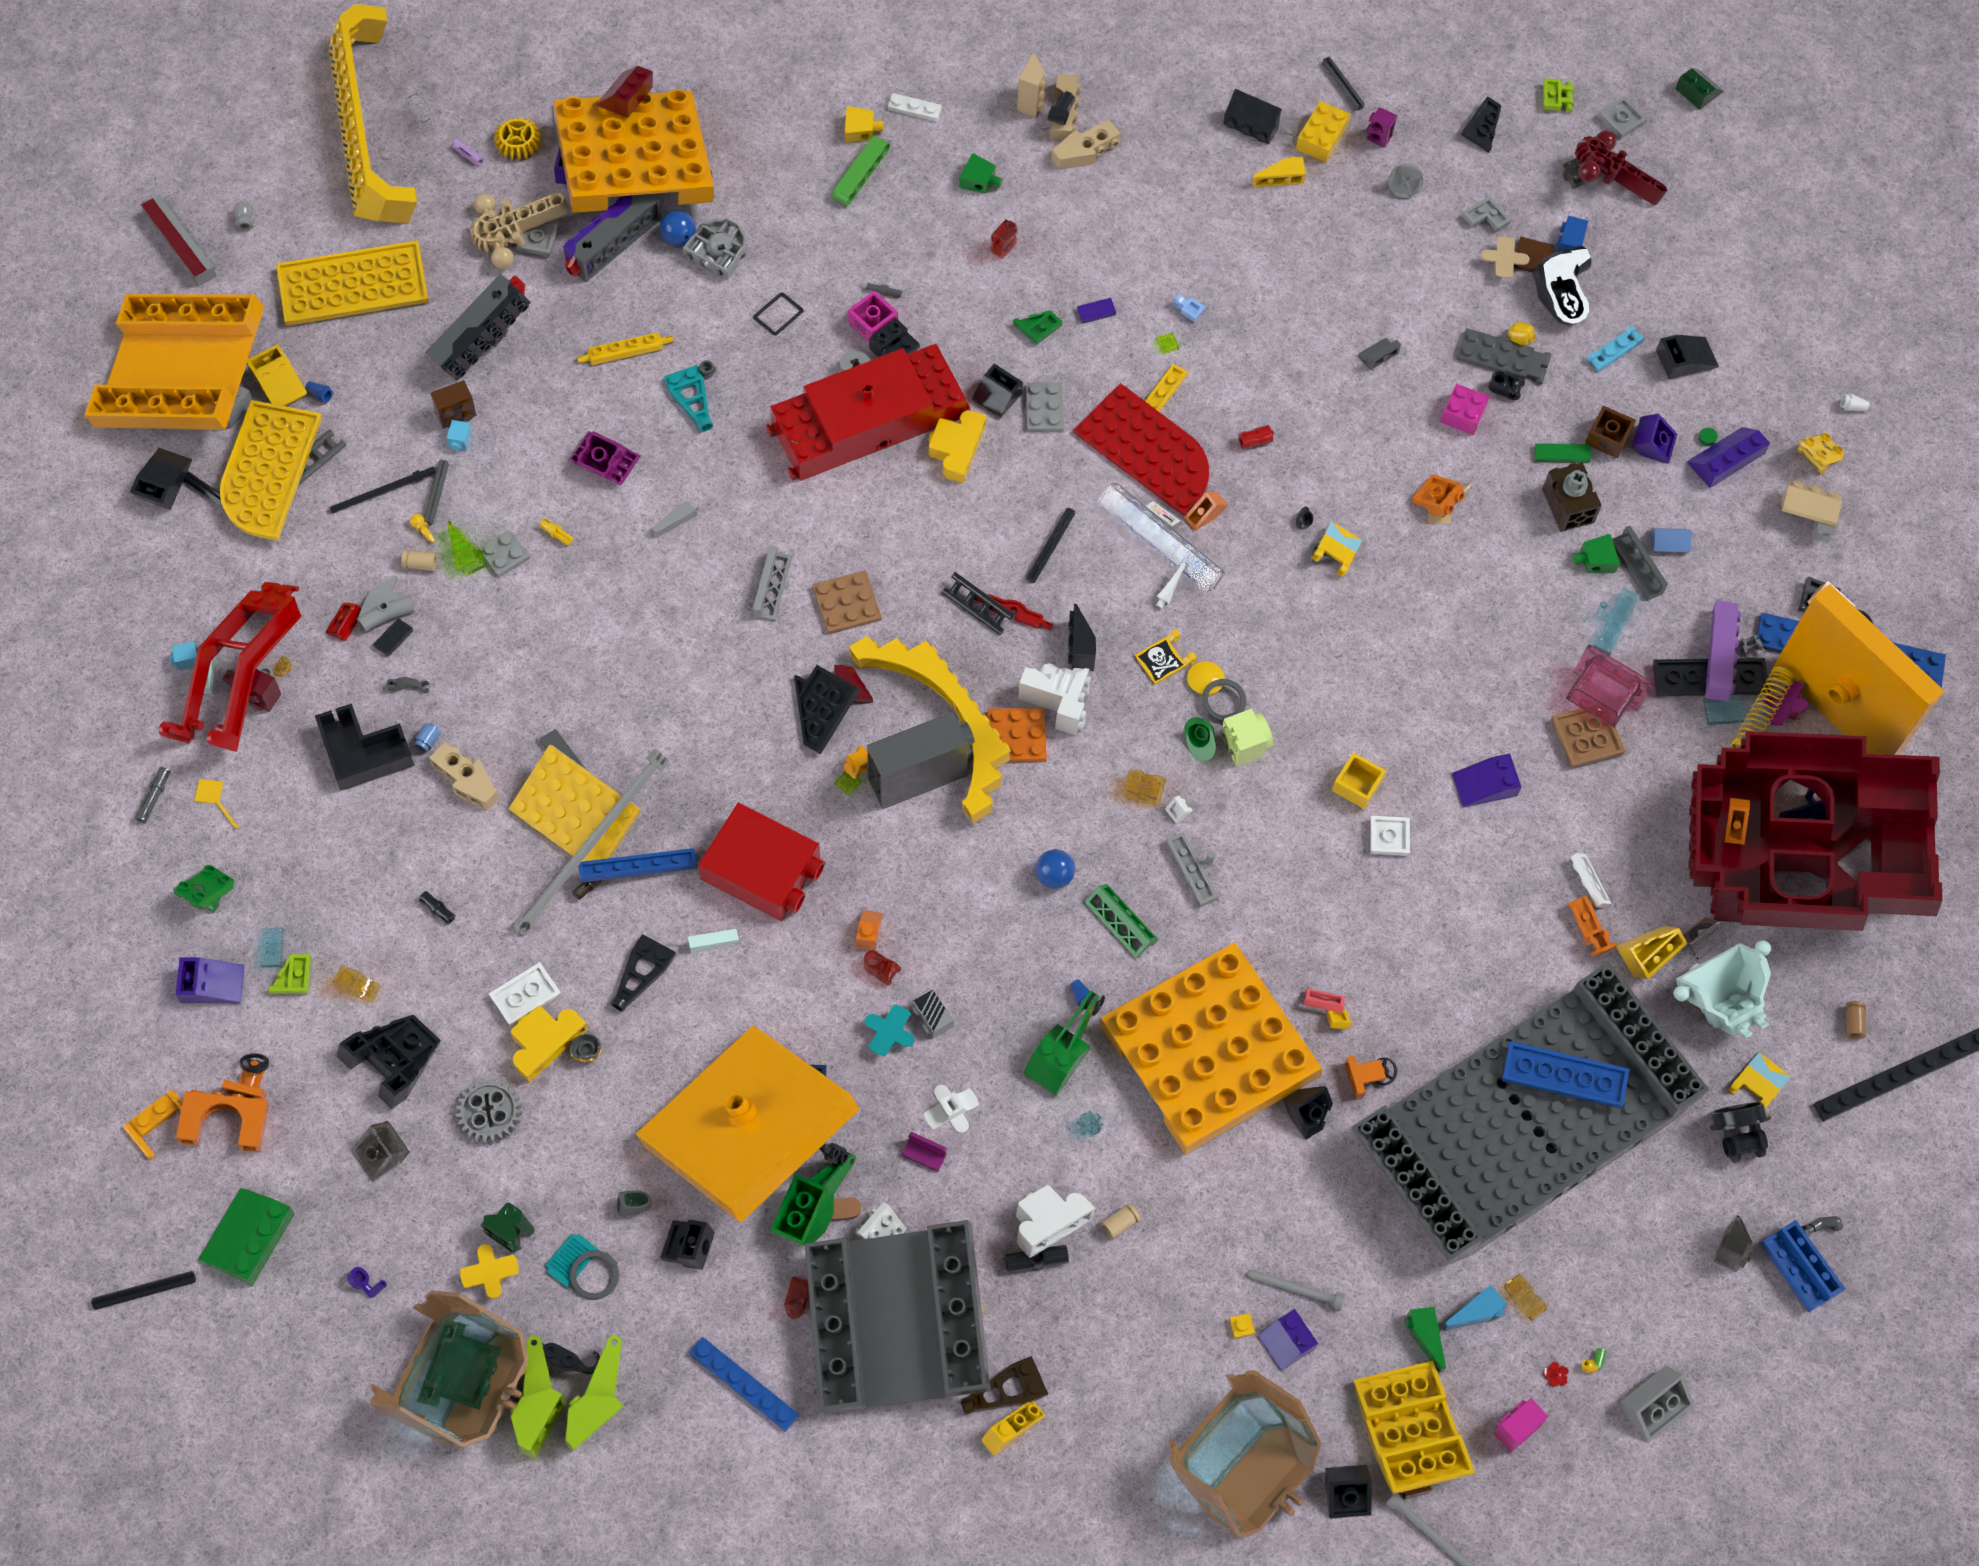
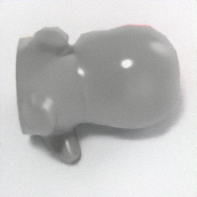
[234,201,257,231]

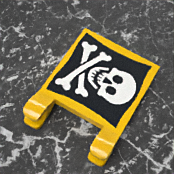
[1134,629,1197,685]

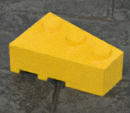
[1616,926,1688,979]

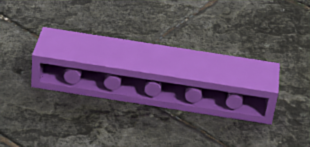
[1705,600,1741,702]

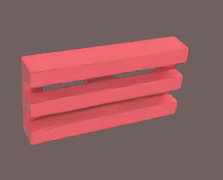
[1304,989,1345,1013]

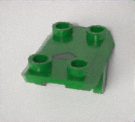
[173,865,234,913]

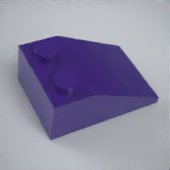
[1452,753,1521,808]

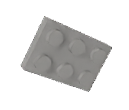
[1026,382,1064,432]

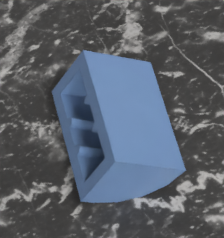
[1651,528,1692,553]

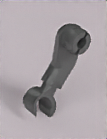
[386,677,430,693]
[1801,1216,1843,1237]

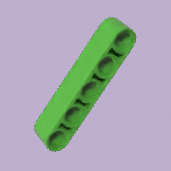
[832,136,890,206]

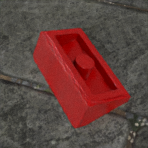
[325,602,361,641]

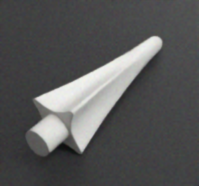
[1156,562,1186,609]

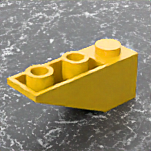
[981,1401,1046,1456]

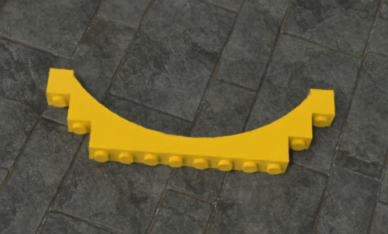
[849,635,1011,823]

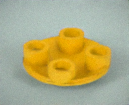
[1187,661,1225,696]

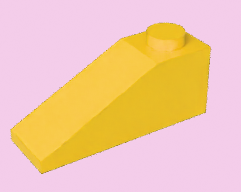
[1252,157,1306,187]

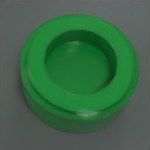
[1698,428,1718,446]

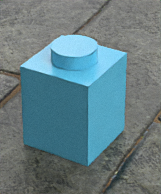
[446,420,472,451]
[170,641,198,671]

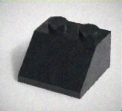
[1325,1465,1372,1518]

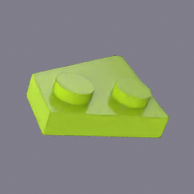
[269,954,312,994]

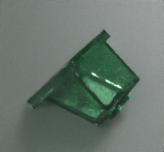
[417,1320,501,1410]

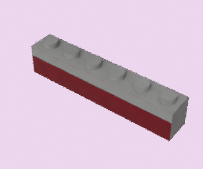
[141,195,217,287]

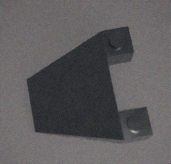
[337,1014,441,1109]

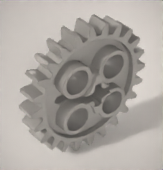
[456,1078,522,1144]

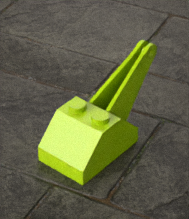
[564,1335,623,1452]

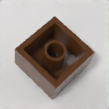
[430,380,477,429]
[1585,405,1636,458]

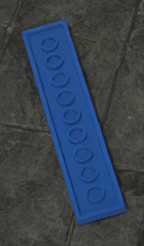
[1755,612,1946,687]

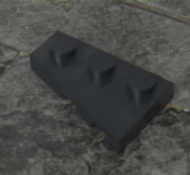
[1461,96,1502,153]

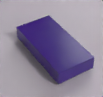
[1077,298,1116,324]

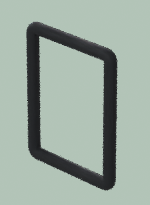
[753,292,804,335]

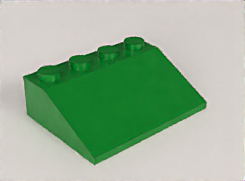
[198,1188,295,1286]

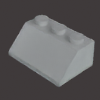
[1620,1365,1695,1442]

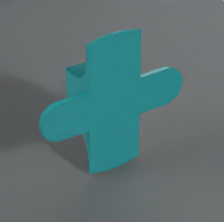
[865,1004,915,1057]

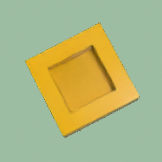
[1326,1010,1351,1029]
[1229,1313,1255,1339]

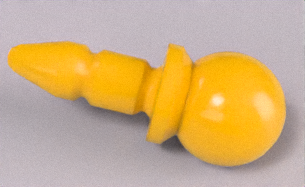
[410,514,435,543]

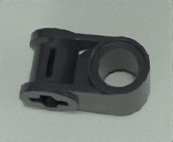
[1488,371,1525,400]

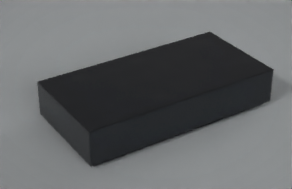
[373,618,413,657]

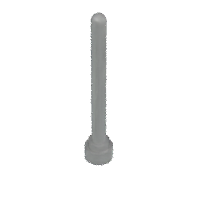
[1247,1270,1345,1311]
[1386,1493,1471,1566]

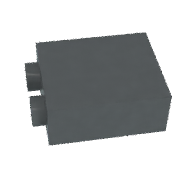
[867,712,975,810]

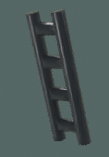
[942,572,1014,635]

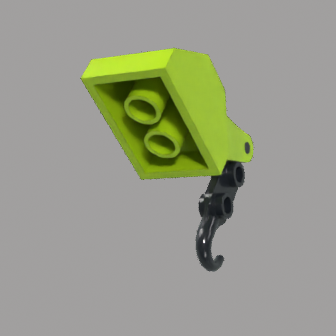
[510,1335,601,1460]

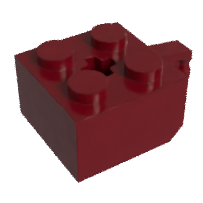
[222,669,281,712]

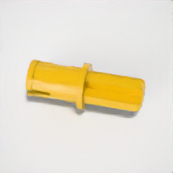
[539,518,573,546]

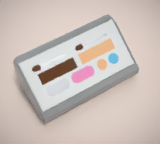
[1144,500,1182,531]

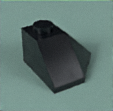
[1282,1086,1333,1140]

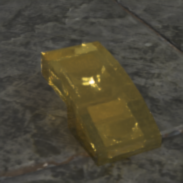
[1504,1274,1547,1321]

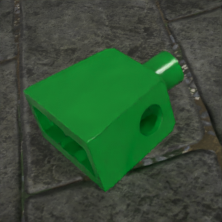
[959,153,1003,193]
[1572,534,1620,573]

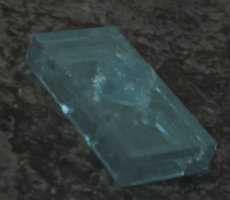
[260,928,284,968]

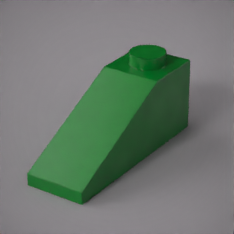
[1405,1307,1446,1373]

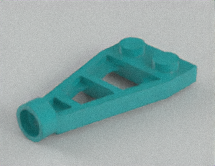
[663,365,713,432]

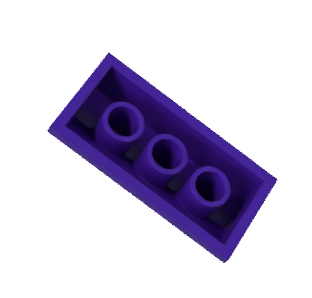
[1687,427,1770,488]

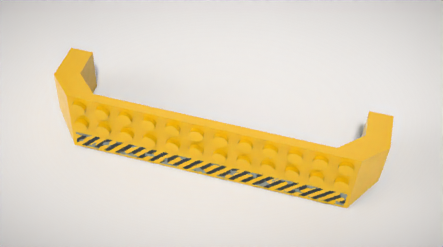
[328,4,417,224]

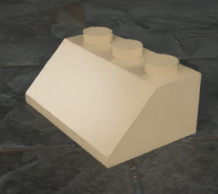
[1017,53,1046,118]
[1781,480,1842,527]

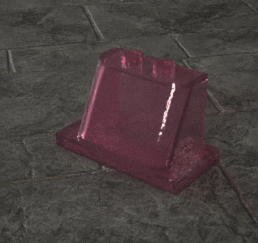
[1566,644,1654,728]

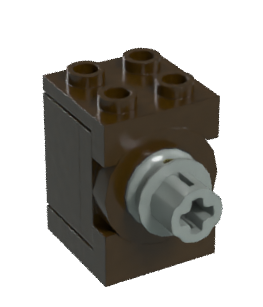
[1542,463,1602,532]

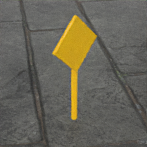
[194,779,239,829]

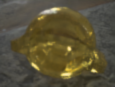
[274,656,293,677]

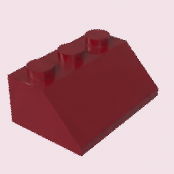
[597,65,653,118]

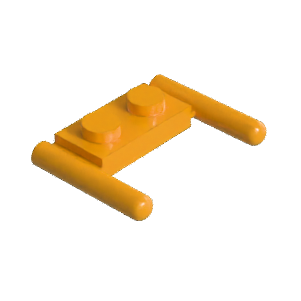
[123,1089,183,1159]

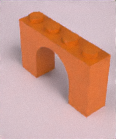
[176,1090,269,1152]

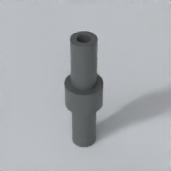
[866,283,902,298]

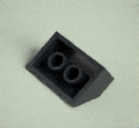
[1223,88,1282,144]

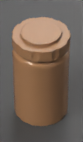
[1845,1001,1866,1039]

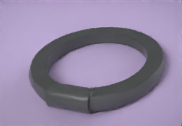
[1202,679,1247,722]
[570,1250,619,1300]

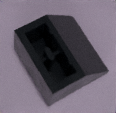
[972,363,1023,418]

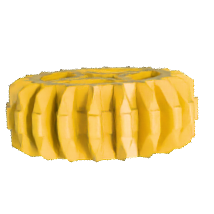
[494,116,541,161]

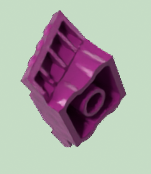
[568,431,641,486]

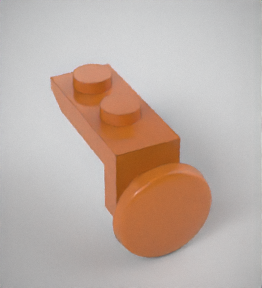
[1568,896,1617,957]

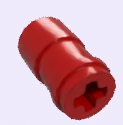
[1238,425,1274,449]

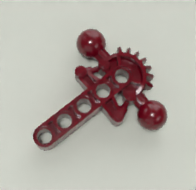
[1574,130,1668,205]

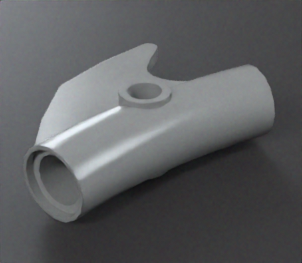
[356,576,415,633]

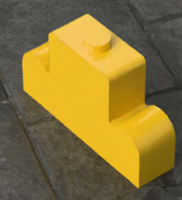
[929,410,987,483]
[511,1006,588,1083]

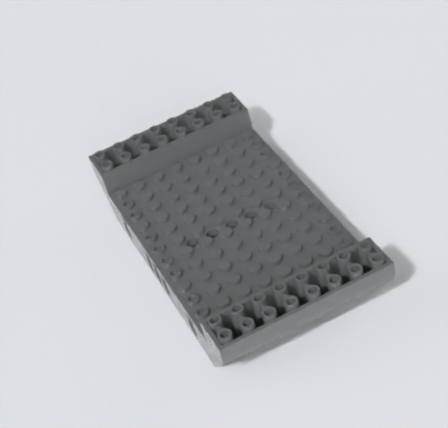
[1352,962,1709,1264]

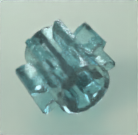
[1077,1111,1104,1137]

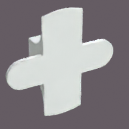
[924,1085,979,1133]

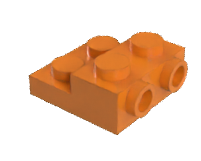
[1411,474,1465,518]

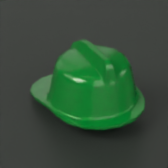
[1184,717,1216,762]

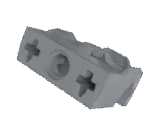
[683,218,747,280]

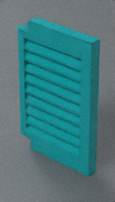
[545,1234,599,1288]

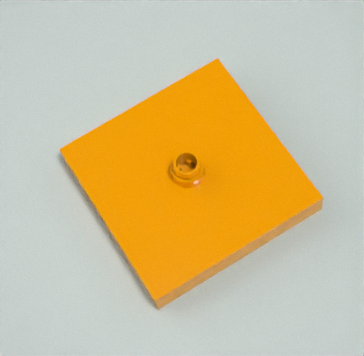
[1773,584,1945,755]
[636,1025,860,1223]

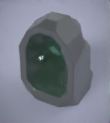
[617,1190,652,1217]

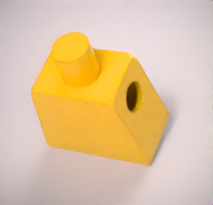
[845,106,884,143]

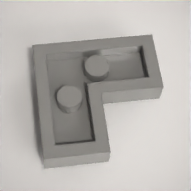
[1462,196,1511,232]

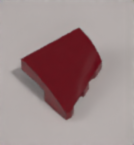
[834,665,873,704]

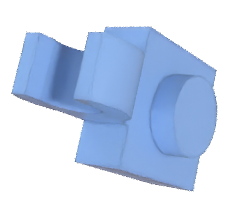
[1172,294,1205,322]

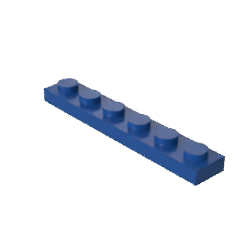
[578,848,698,883]
[689,1337,799,1432]

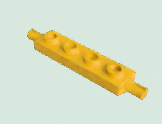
[577,332,674,365]

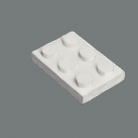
[489,962,562,1027]

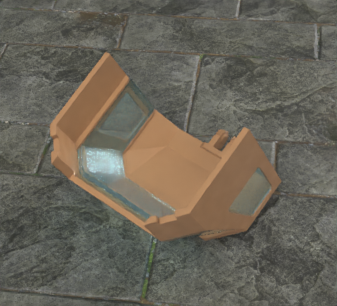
[370,1290,529,1448]
[1169,1370,1321,1538]

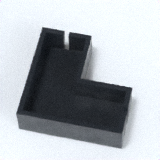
[315,703,415,790]

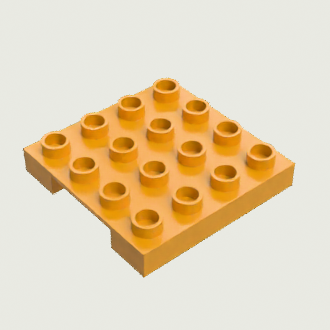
[554,89,714,213]
[84,294,264,430]
[1100,942,1322,1155]

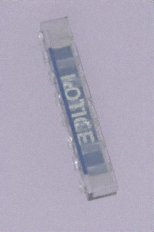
[1097,482,1226,592]

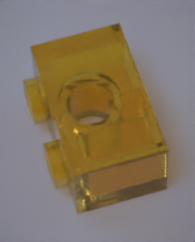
[1122,769,1167,807]

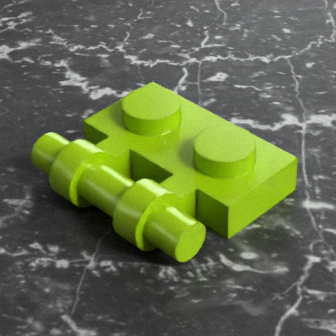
[1543,78,1574,113]

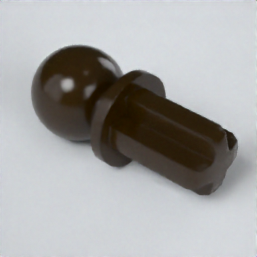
[573,880,602,900]

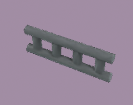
[298,429,347,486]

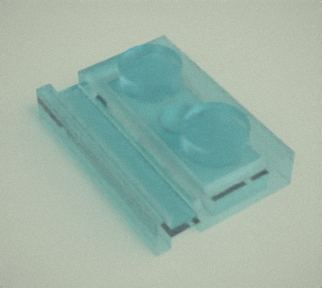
[1702,695,1746,725]

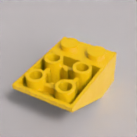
[247,344,308,406]

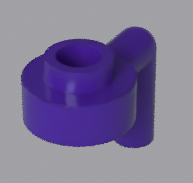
[347,1267,387,1298]

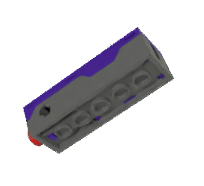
[563,194,662,282]

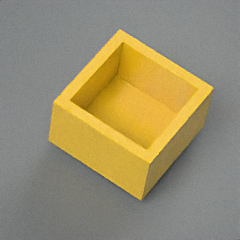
[1332,752,1386,809]

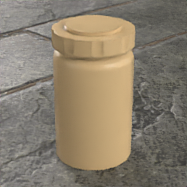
[401,549,437,571]
[1101,1203,1141,1239]

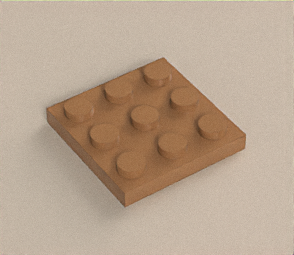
[812,570,882,635]
[1551,702,1626,769]

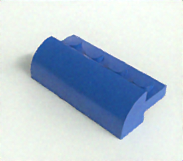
[1760,1220,1845,1312]

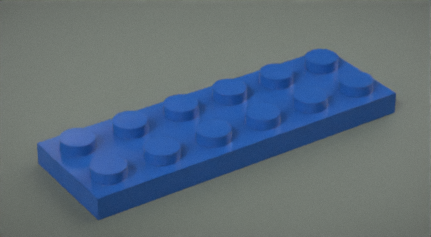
[1502,1041,1629,1109]

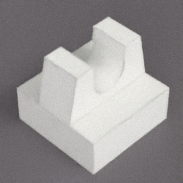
[1165,796,1193,823]

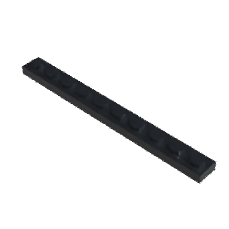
[1813,1028,1979,1122]

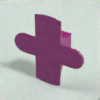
[1763,681,1809,726]

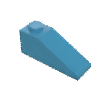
[1442,1285,1508,1331]

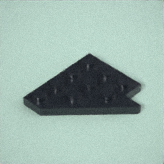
[794,665,860,755]

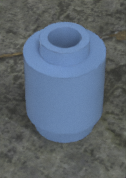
[413,723,440,753]

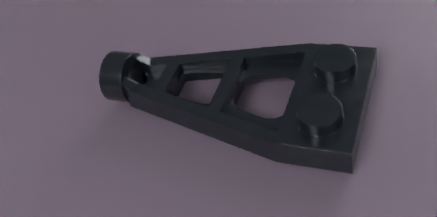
[610,934,676,1012]

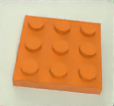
[988,708,1047,763]

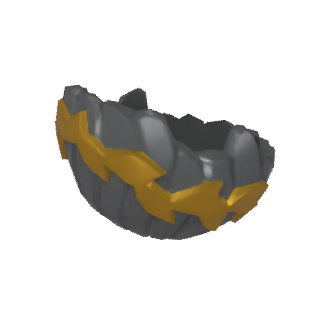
[569,1034,602,1062]

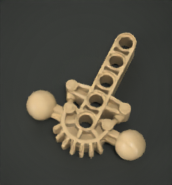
[470,193,569,269]

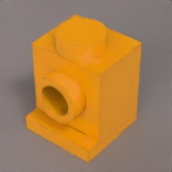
[843,745,867,779]

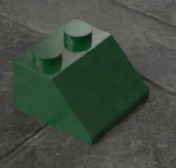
[1675,68,1723,110]

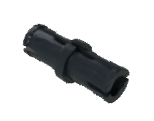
[419,891,456,925]

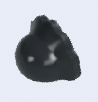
[1295,506,1314,529]

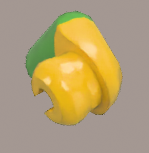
[1581,1348,1607,1373]

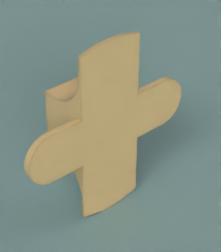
[1481,236,1529,278]

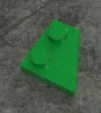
[1013,310,1063,345]

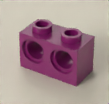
[1366,107,1398,148]

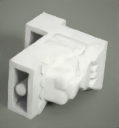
[1018,663,1091,736]

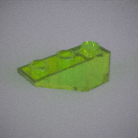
[447,521,486,575]

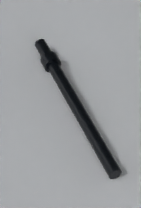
[330,466,436,514]

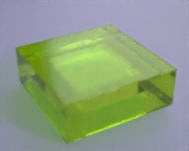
[1156,332,1179,355]
[834,772,861,796]

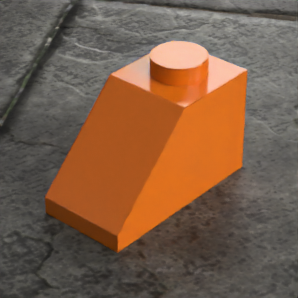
[1184,492,1228,531]
[1725,798,1750,845]
[856,910,883,950]

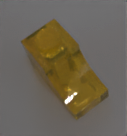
[332,965,381,1004]

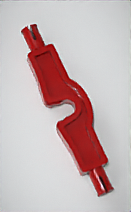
[974,594,1054,631]

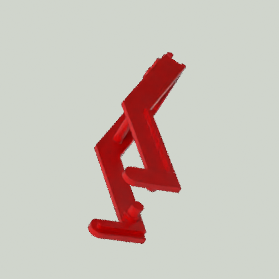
[159,581,302,752]

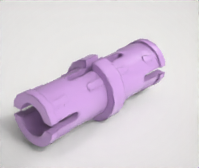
[451,139,484,167]

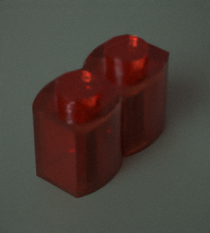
[990,219,1018,259]

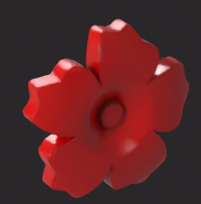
[1543,1362,1569,1387]

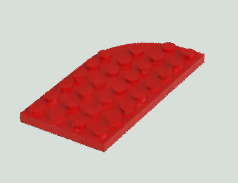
[1074,383,1209,517]

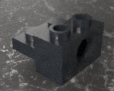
[869,317,920,358]
[660,1219,715,1270]

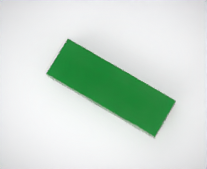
[1534,443,1591,463]

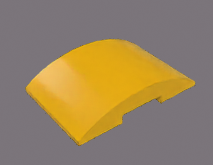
[1353,1361,1475,1494]

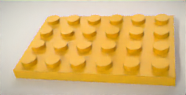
[509,745,642,862]

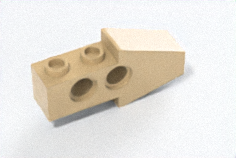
[1051,119,1121,169]
[429,742,498,810]

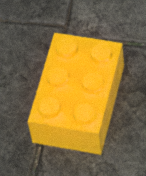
[1296,101,1351,163]

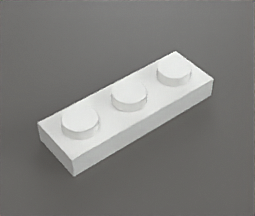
[888,93,942,122]
[1570,853,1612,908]

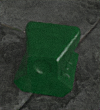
[481,1203,535,1253]

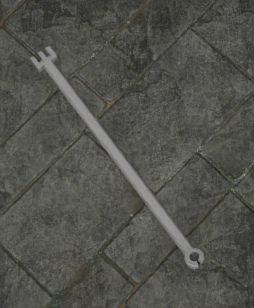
[515,749,669,934]

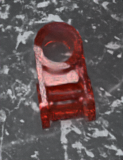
[863,950,902,986]
[784,1276,809,1319]

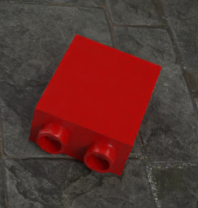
[698,802,825,921]

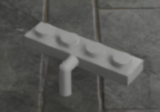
[1166,832,1218,907]

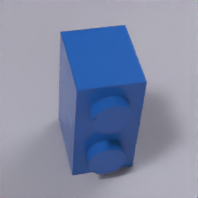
[1556,215,1588,252]

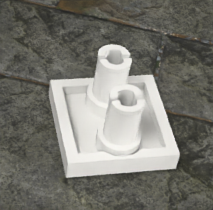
[855,1202,907,1239]

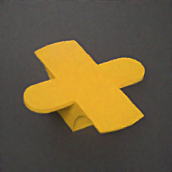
[460,1244,519,1299]

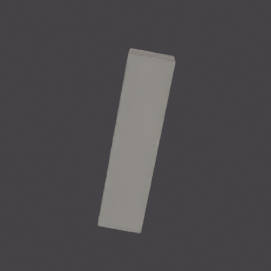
[652,501,697,538]

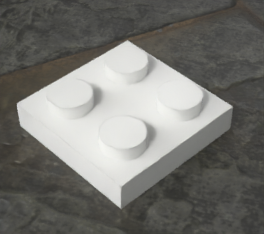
[1370,816,1410,856]

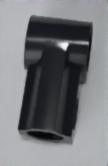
[1047,91,1076,126]

